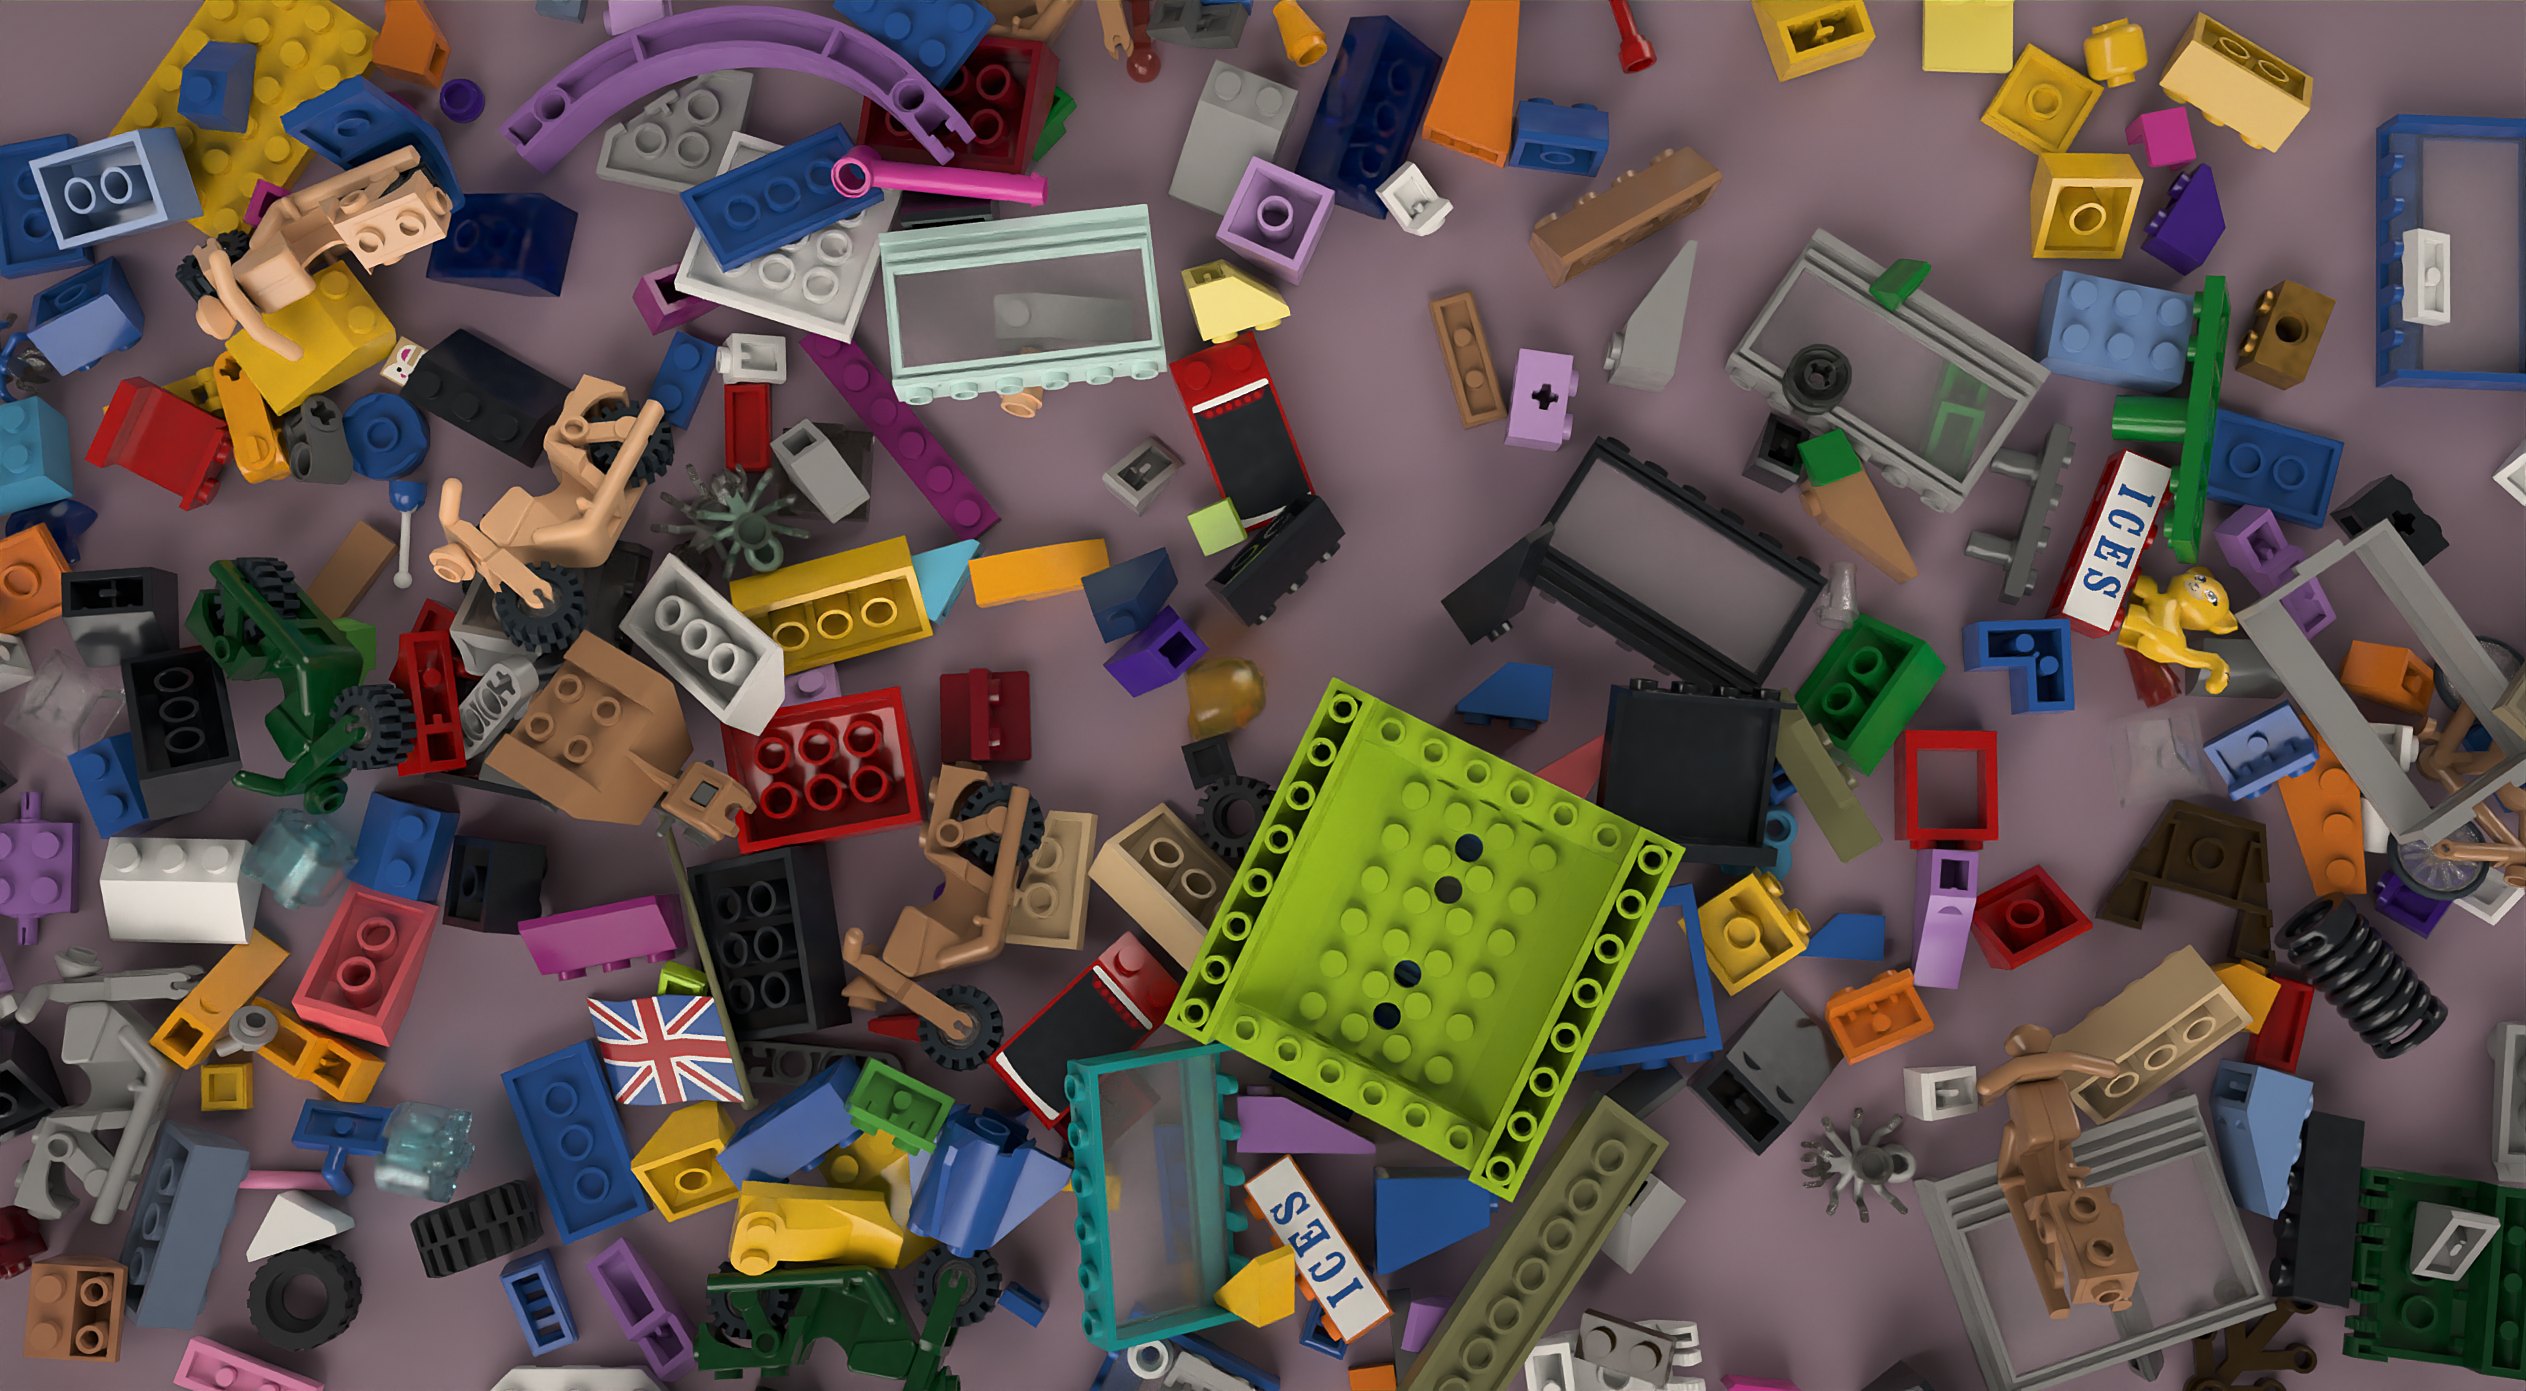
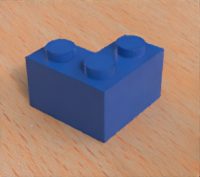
[1962,619,2075,715]

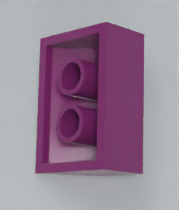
[518,894,688,982]

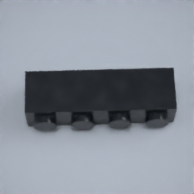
[2269,1110,2365,1309]

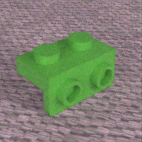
[842,1056,955,1157]

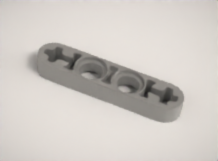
[458,654,539,760]

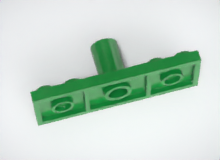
[2112,275,2231,565]

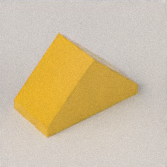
[1212,1244,1295,1328]

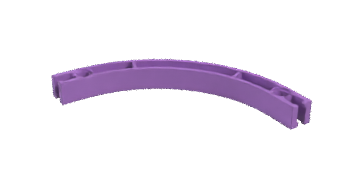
[498,5,976,175]

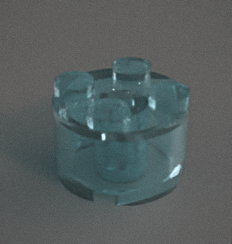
[240,808,359,910]
[375,1101,474,1204]

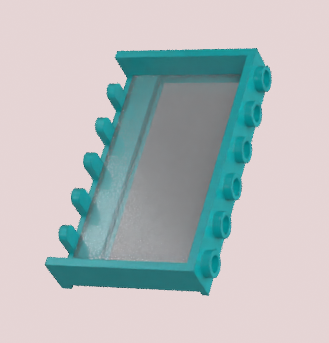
[1064,1039,1250,1353]

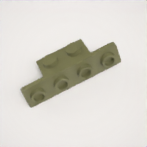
[1775,687,1883,864]

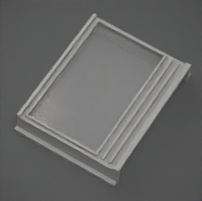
[1912,1088,2277,1391]

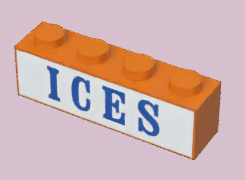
[1243,1153,1396,1345]

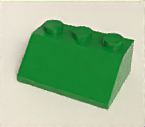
[1794,611,1947,777]

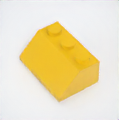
[2159,11,2314,153]

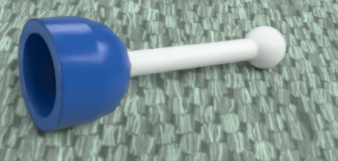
[389,480,427,589]

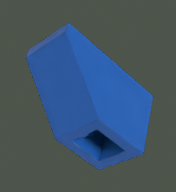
[1454,662,1554,731]

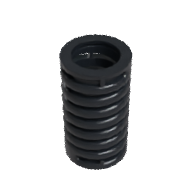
[2274,892,2448,1059]

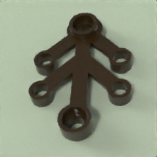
[2182,1279,2319,1391]

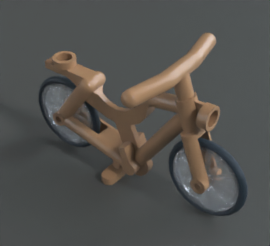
[2387,635,2526,900]

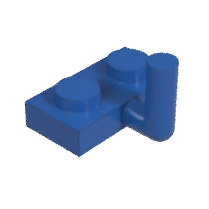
[291,1098,400,1197]

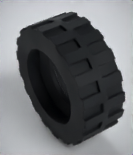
[247,1243,362,1352]

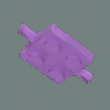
[0,792,80,945]

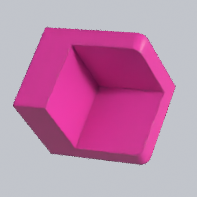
[2125,106,2196,172]

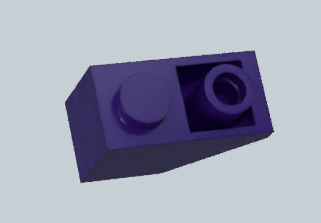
[2140,163,2226,276]
[1103,604,1209,698]

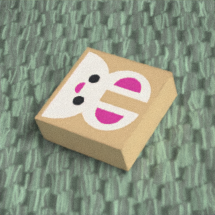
[379,336,429,387]

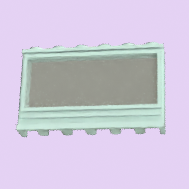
[878,204,1167,405]

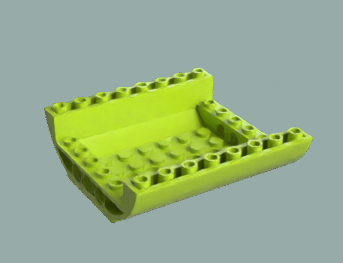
[1164,677,1686,1203]

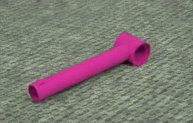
[831,145,1049,208]

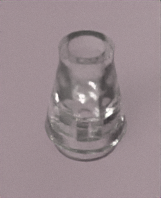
[1813,561,1859,631]

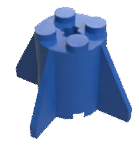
[907,1104,1075,1258]

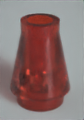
[2123,648,2182,709]

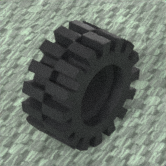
[1196,775,1276,858]

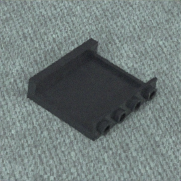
[1596,678,1798,867]

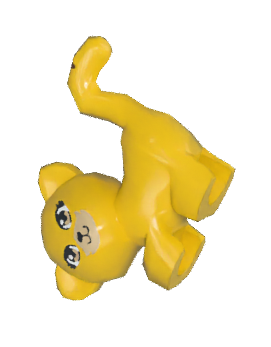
[2116,566,2238,694]

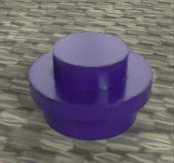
[439,79,485,123]

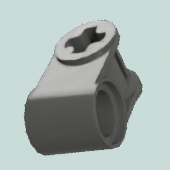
[281,395,353,485]

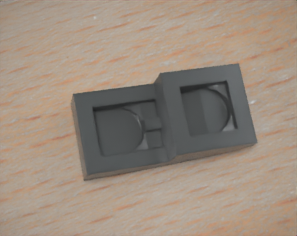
[1146,0,1248,49]

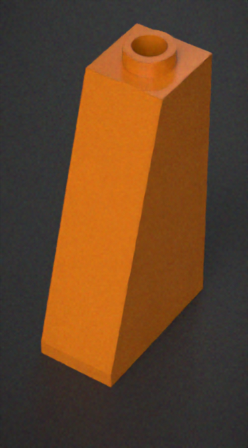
[1421,0,1520,168]

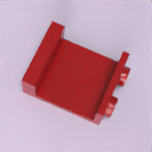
[84,376,234,511]

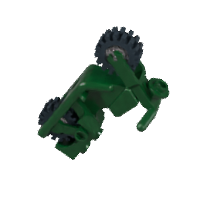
[184,557,418,815]
[693,1243,1003,1391]

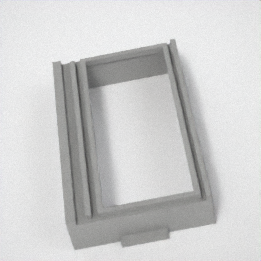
[2234,518,2526,847]

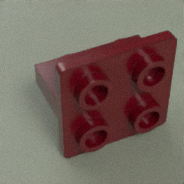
[939,668,1032,764]

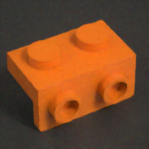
[1824,968,1935,1066]

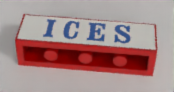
[2044,448,2173,639]

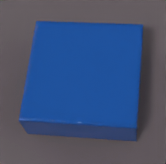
[997,1281,1049,1328]

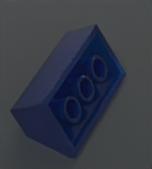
[1294,15,1443,220]

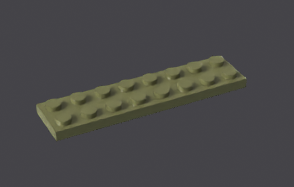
[1395,1090,1670,1391]

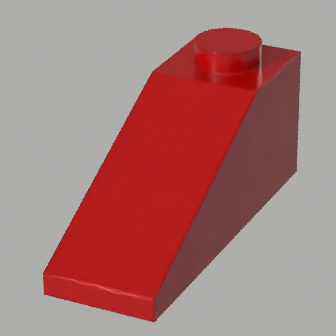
[396,630,467,777]

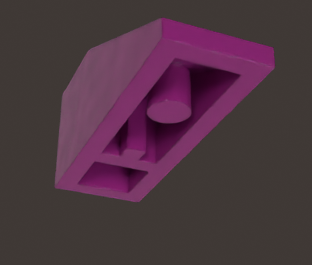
[632,261,723,336]

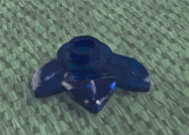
[5,498,98,565]

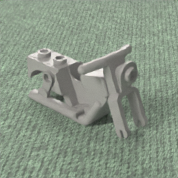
[13,946,206,1224]

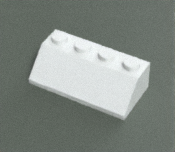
[618,553,785,736]

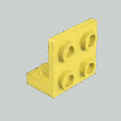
[1922,0,2015,74]

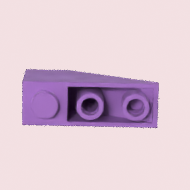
[1911,849,1979,989]

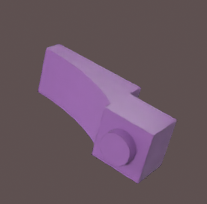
[2212,504,2337,641]

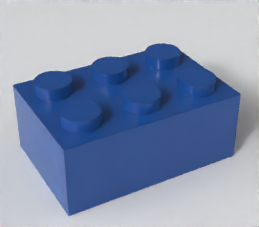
[715,1053,864,1191]

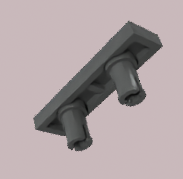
[1964,423,2076,606]

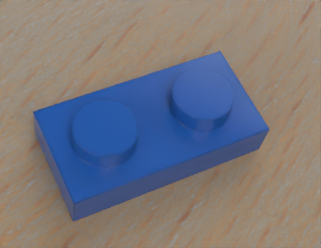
[644,330,718,431]

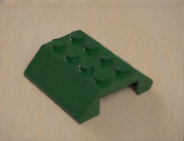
[2342,1166,2526,1381]

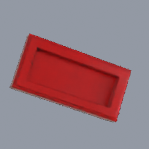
[724,383,773,474]
[2244,973,2315,1074]

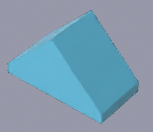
[911,539,985,626]

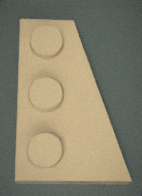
[1005,810,1098,951]

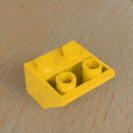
[1751,0,1876,83]

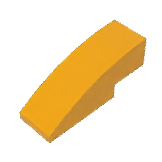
[968,538,1111,609]
[251,997,386,1103]

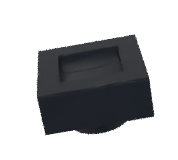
[1181,733,1237,791]

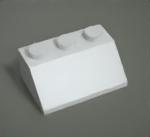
[100,837,268,944]

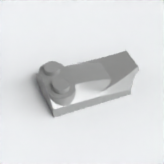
[449,567,585,682]
[2486,1021,2526,1183]

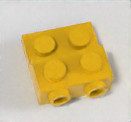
[1677,866,1811,996]

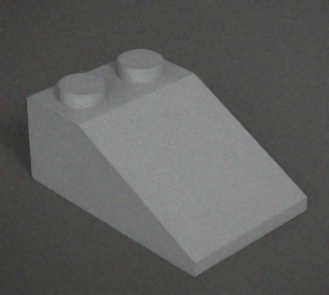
[1168,59,1298,218]
[1603,240,1698,393]

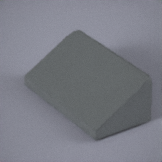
[1605,1060,1687,1121]

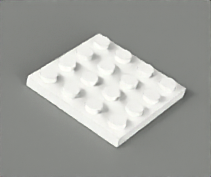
[674,131,903,344]

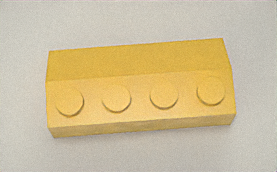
[729,535,933,676]

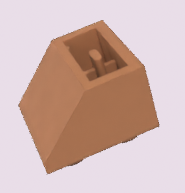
[23,1254,128,1363]

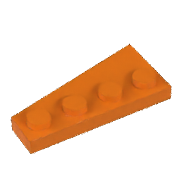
[2277,714,2367,896]

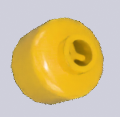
[2083,17,2148,88]

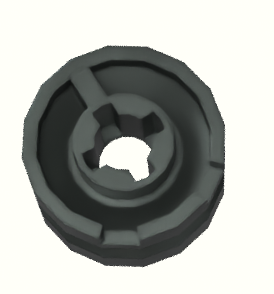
[1782,344,1852,415]

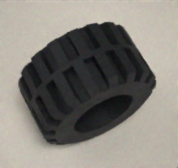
[410,1180,544,1278]

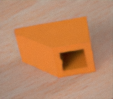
[372,0,451,90]

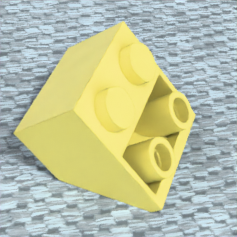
[1180,259,1291,343]

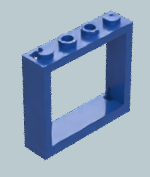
[1572,883,1723,1081]

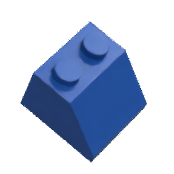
[1509,98,1609,178]
[26,256,145,376]
[67,732,211,839]
[347,792,461,901]

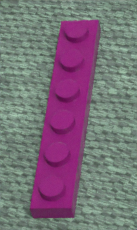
[798,332,1002,541]

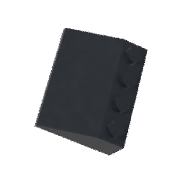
[686,843,852,1042]

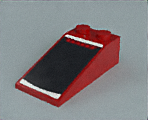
[1169,331,1316,533]
[986,930,1181,1130]

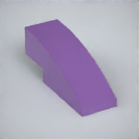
[585,1237,699,1382]

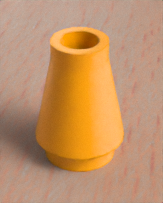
[1272,0,1327,67]

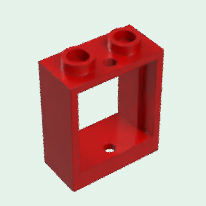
[1894,730,1999,850]

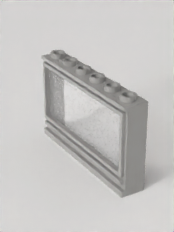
[1724,227,2051,514]

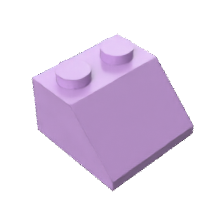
[1216,156,1335,286]

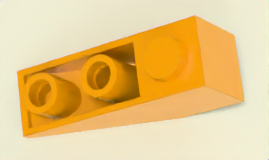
[148,926,291,1070]

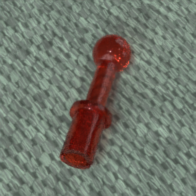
[1123,0,1161,83]

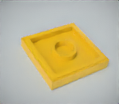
[1979,43,2105,156]

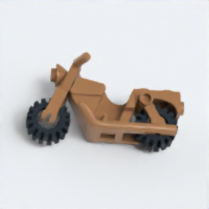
[841,761,1045,1072]

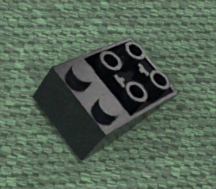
[1686,989,1844,1156]

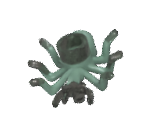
[687,463,810,582]

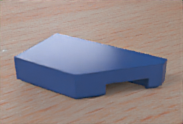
[1796,913,1885,962]

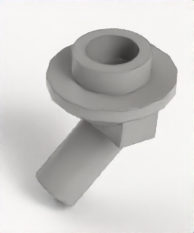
[215,1005,278,1057]

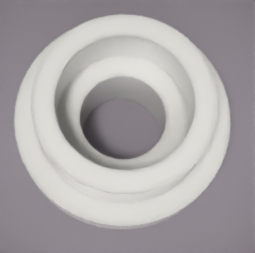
[1127,1338,1174,1379]

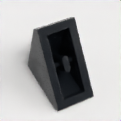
[1741,413,1811,494]

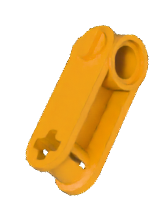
[213,350,291,484]

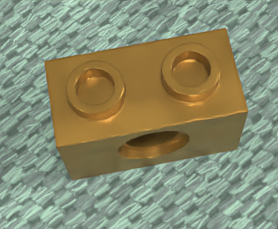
[2235,279,2336,391]

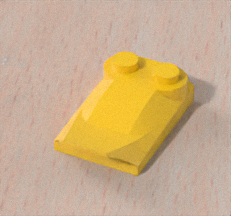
[728,1180,904,1276]

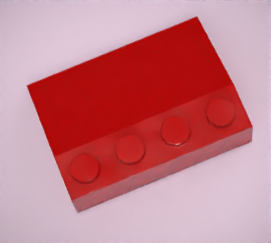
[720,686,929,855]

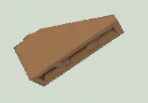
[1799,455,1920,584]

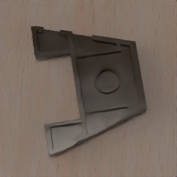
[2095,799,2276,968]

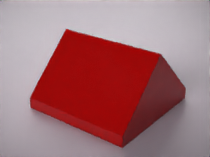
[1970,864,2093,970]

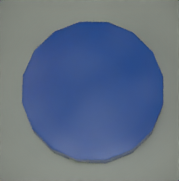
[342,392,430,481]

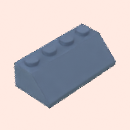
[118,1119,250,1330]

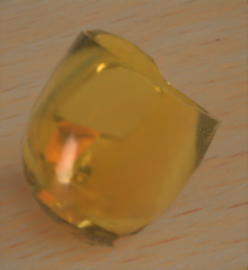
[1184,656,1268,741]

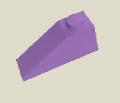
[1237,1084,1376,1154]

